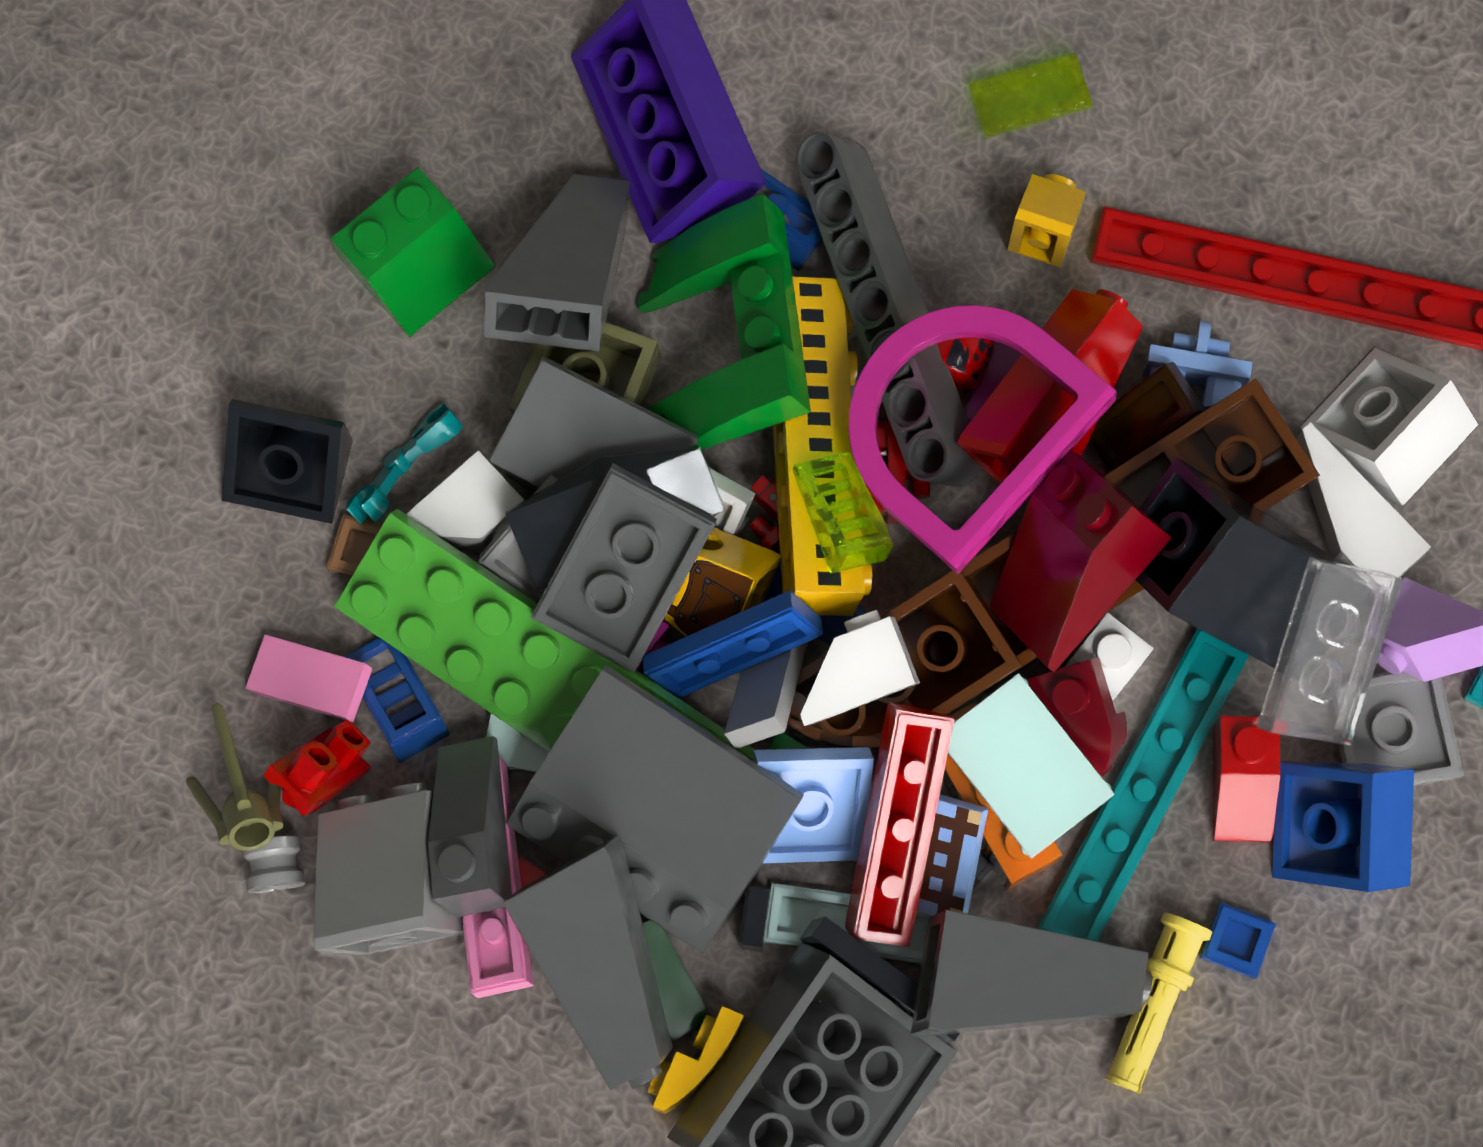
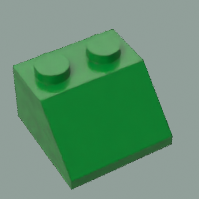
[330,167,496,338]

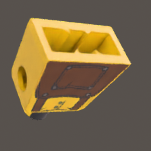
[664,527,781,637]

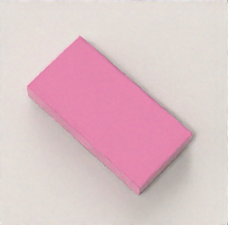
[245,635,373,722]

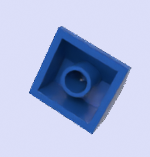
[1272,761,1414,892]

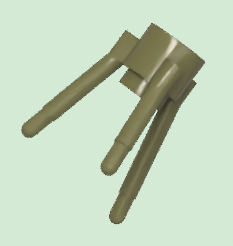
[186,703,283,851]

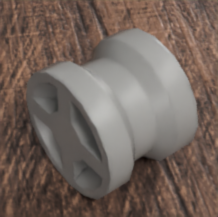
[242,836,306,893]

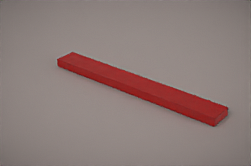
[1091,206,1483,351]

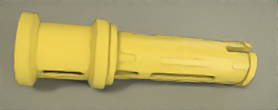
[1104,912,1213,1094]

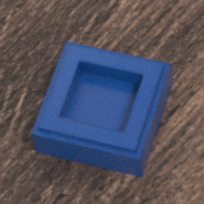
[1200,902,1276,979]

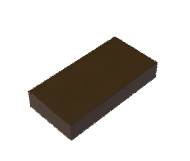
[1090,362,1205,471]

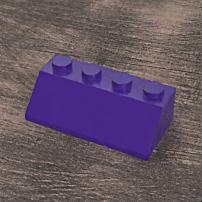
[571,0,767,243]

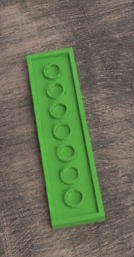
[334,509,755,761]

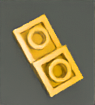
[648,1006,745,1114]

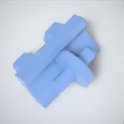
[1143,320,1253,412]

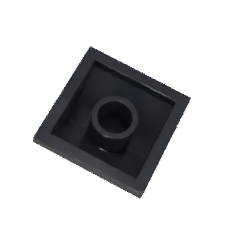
[222,399,353,524]

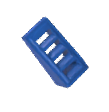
[342,637,449,763]

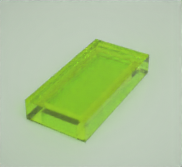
[969,53,1093,139]

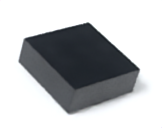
[739,886,770,952]

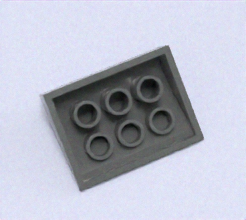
[506,665,805,954]
[667,942,957,1147]

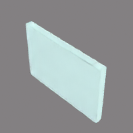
[948,673,1114,859]

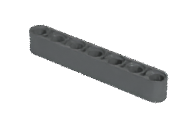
[796,132,980,487]

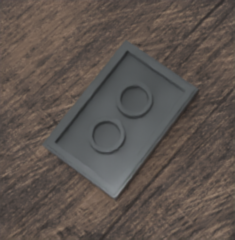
[489,356,698,487]
[531,463,717,673]

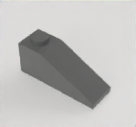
[428,736,512,917]

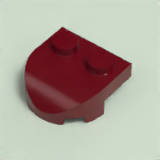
[987,657,1127,777]

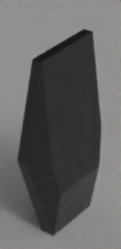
[505,445,725,590]

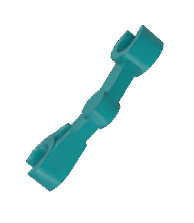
[346,403,463,525]

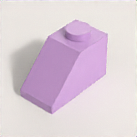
[1362,577,1483,682]

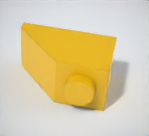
[1008,174,1086,268]

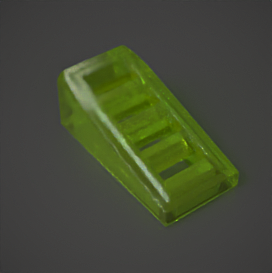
[792,452,893,574]

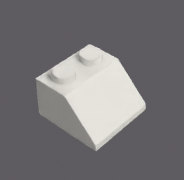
[1300,348,1478,506]

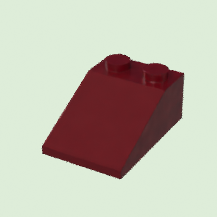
[989,449,1172,672]

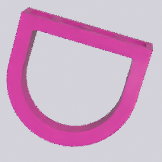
[849,305,1117,574]

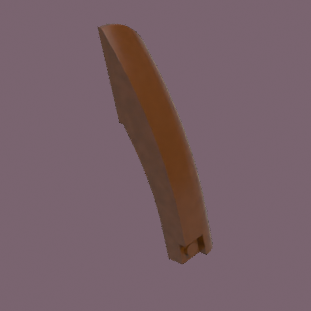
[787,378,1320,748]

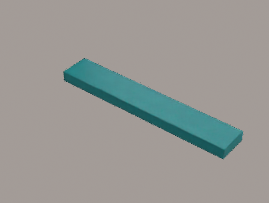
[1037,628,1249,942]

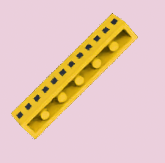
[773,277,872,616]

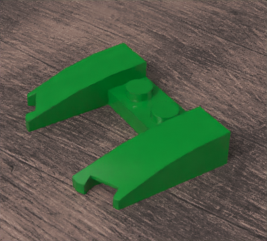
[637,193,811,450]

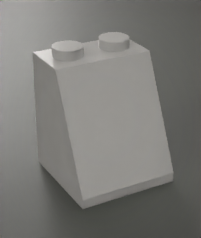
[313,783,464,955]

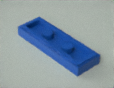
[643,590,823,698]

